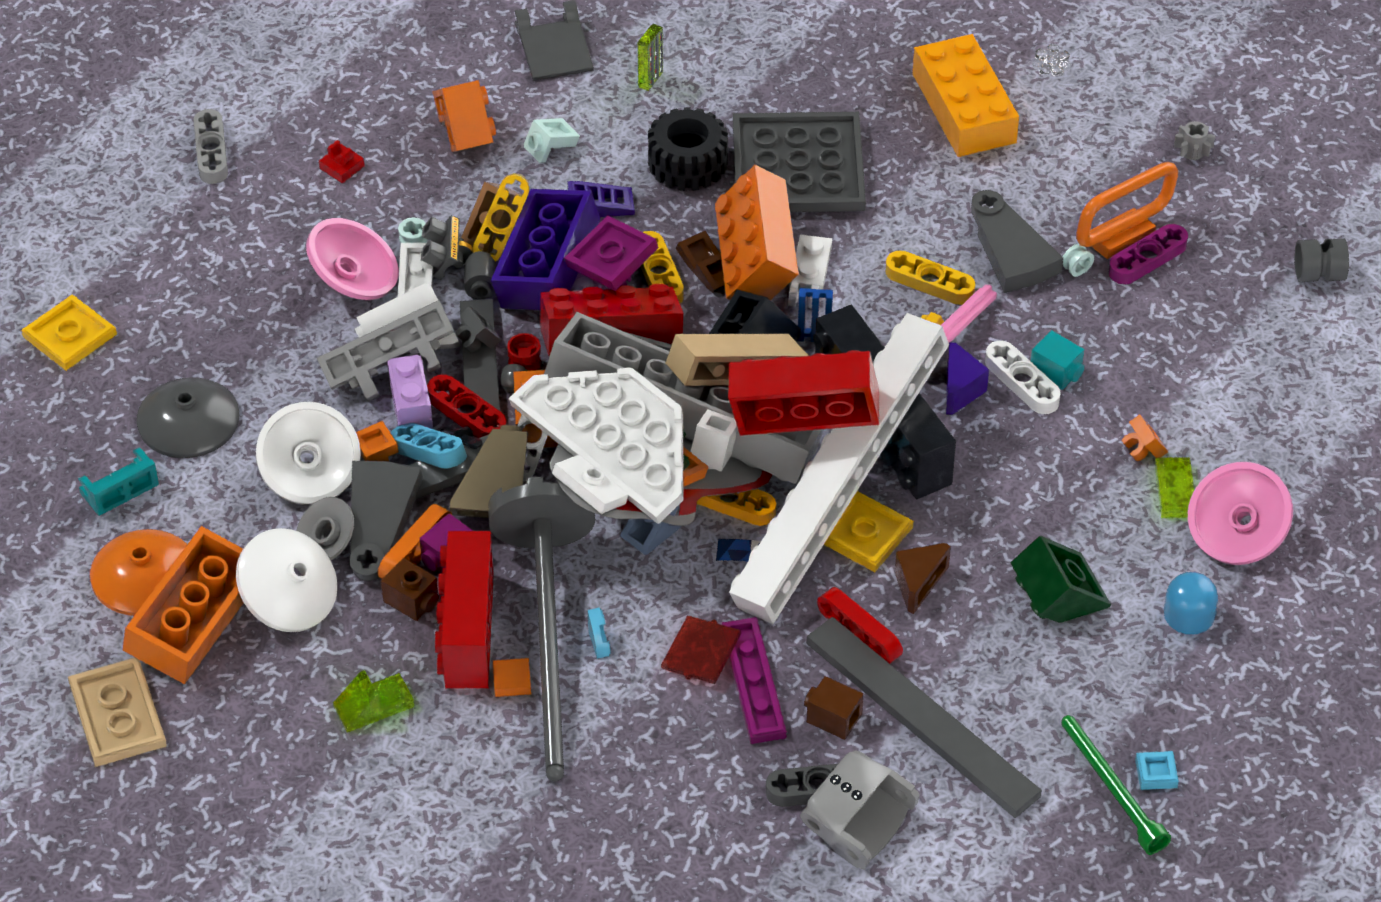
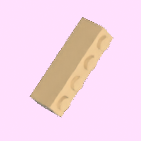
[666,334,809,386]

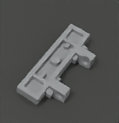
[317,300,454,402]

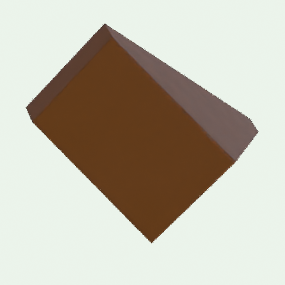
[895,543,951,614]

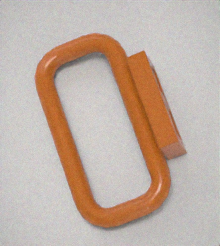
[1076,162,1178,259]

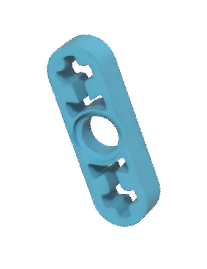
[390,423,467,469]

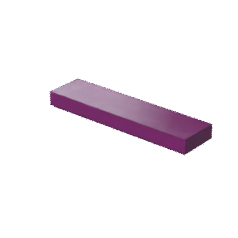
[722,617,787,744]

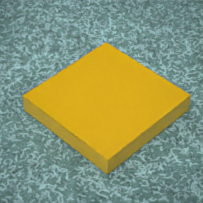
[21,294,117,371]
[824,491,914,572]

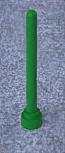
[1061,715,1171,855]

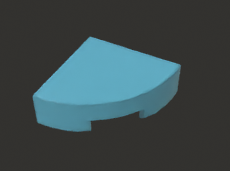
[588,607,611,659]

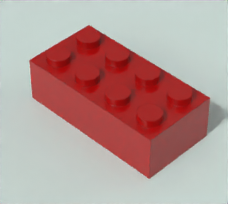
[540,284,684,356]
[728,350,880,436]
[435,531,494,689]

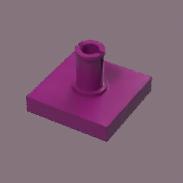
[564,215,659,291]

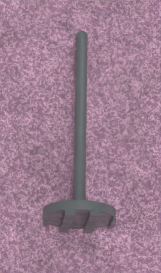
[488,477,596,781]

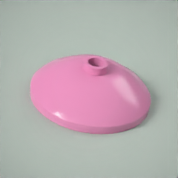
[306,218,399,300]
[1188,462,1293,565]

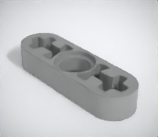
[194,109,228,184]

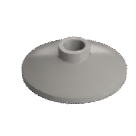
[296,497,354,560]

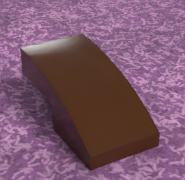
[676,230,725,293]

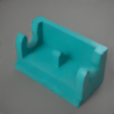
[78,447,159,516]

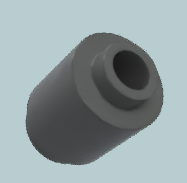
[464,251,497,299]

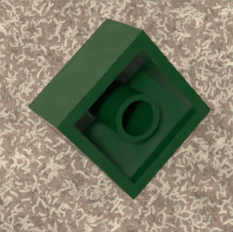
[1010,536,1111,623]

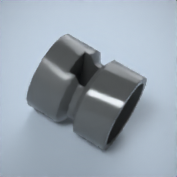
[1294,238,1349,282]

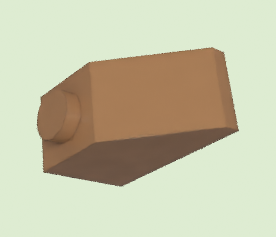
[461,182,522,253]

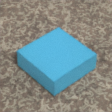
[1135,751,1179,790]

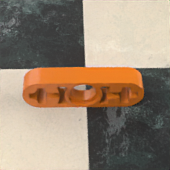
[378,504,453,579]

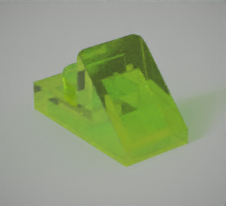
[333,670,414,733]

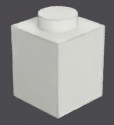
[691,409,738,471]

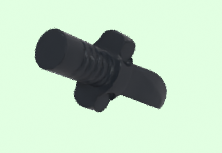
[440,426,483,449]

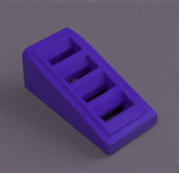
[567,181,635,217]

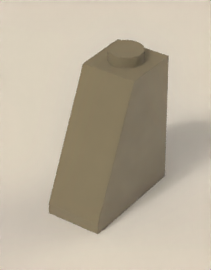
[449,425,528,518]

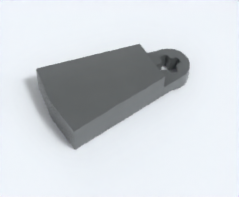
[971,190,1064,293]
[350,461,423,581]

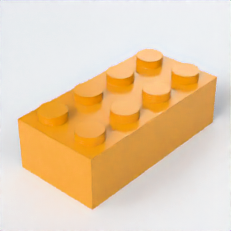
[913,34,1019,157]

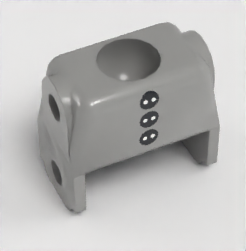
[800,750,920,869]

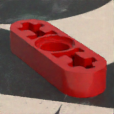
[427,374,507,438]
[817,587,903,664]

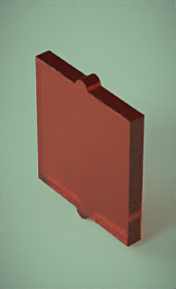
[661,615,741,684]

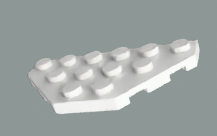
[509,368,684,524]

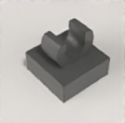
[455,306,502,353]

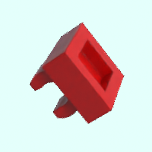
[319,140,365,184]

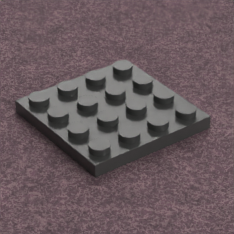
[733,111,866,212]

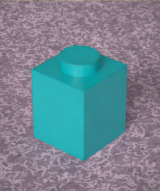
[1030,330,1085,390]

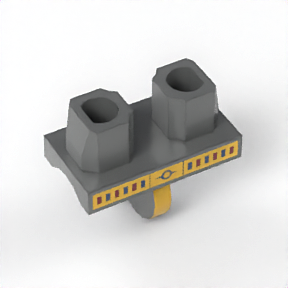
[421,215,473,280]

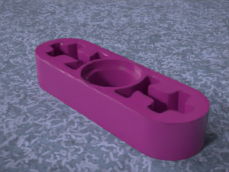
[1109,224,1188,284]

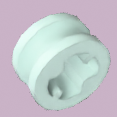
[398,217,428,243]
[1063,243,1094,277]

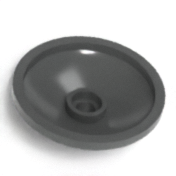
[137,377,240,458]

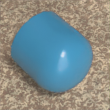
[1164,572,1218,634]

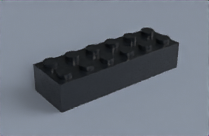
[813,304,956,500]

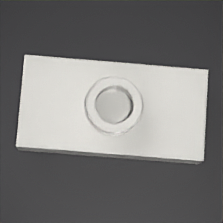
[552,455,629,514]

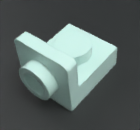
[524,118,580,163]

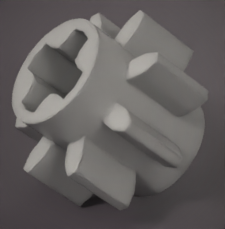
[1174,121,1215,160]

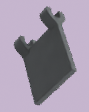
[515,0,594,81]

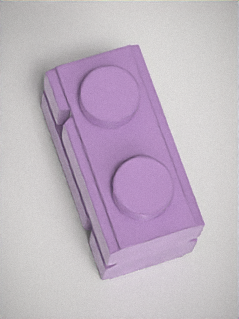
[387,355,433,429]

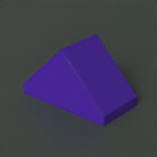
[946,342,989,415]

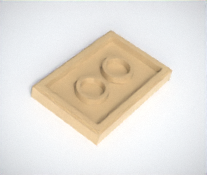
[68,658,167,767]

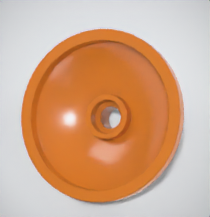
[90,529,187,616]

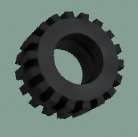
[648,107,728,191]

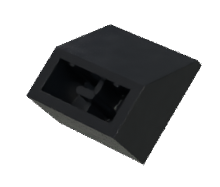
[709,290,802,342]

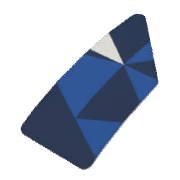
[716,539,761,562]

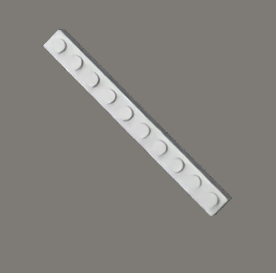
[729,313,949,624]

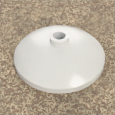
[256,402,361,505]
[236,528,337,632]

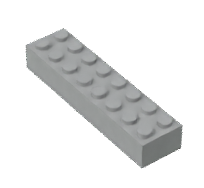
[544,312,824,485]

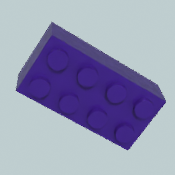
[491,189,600,310]

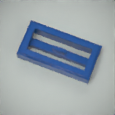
[797,288,833,342]

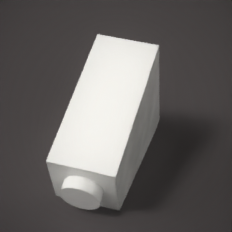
[354,282,460,349]

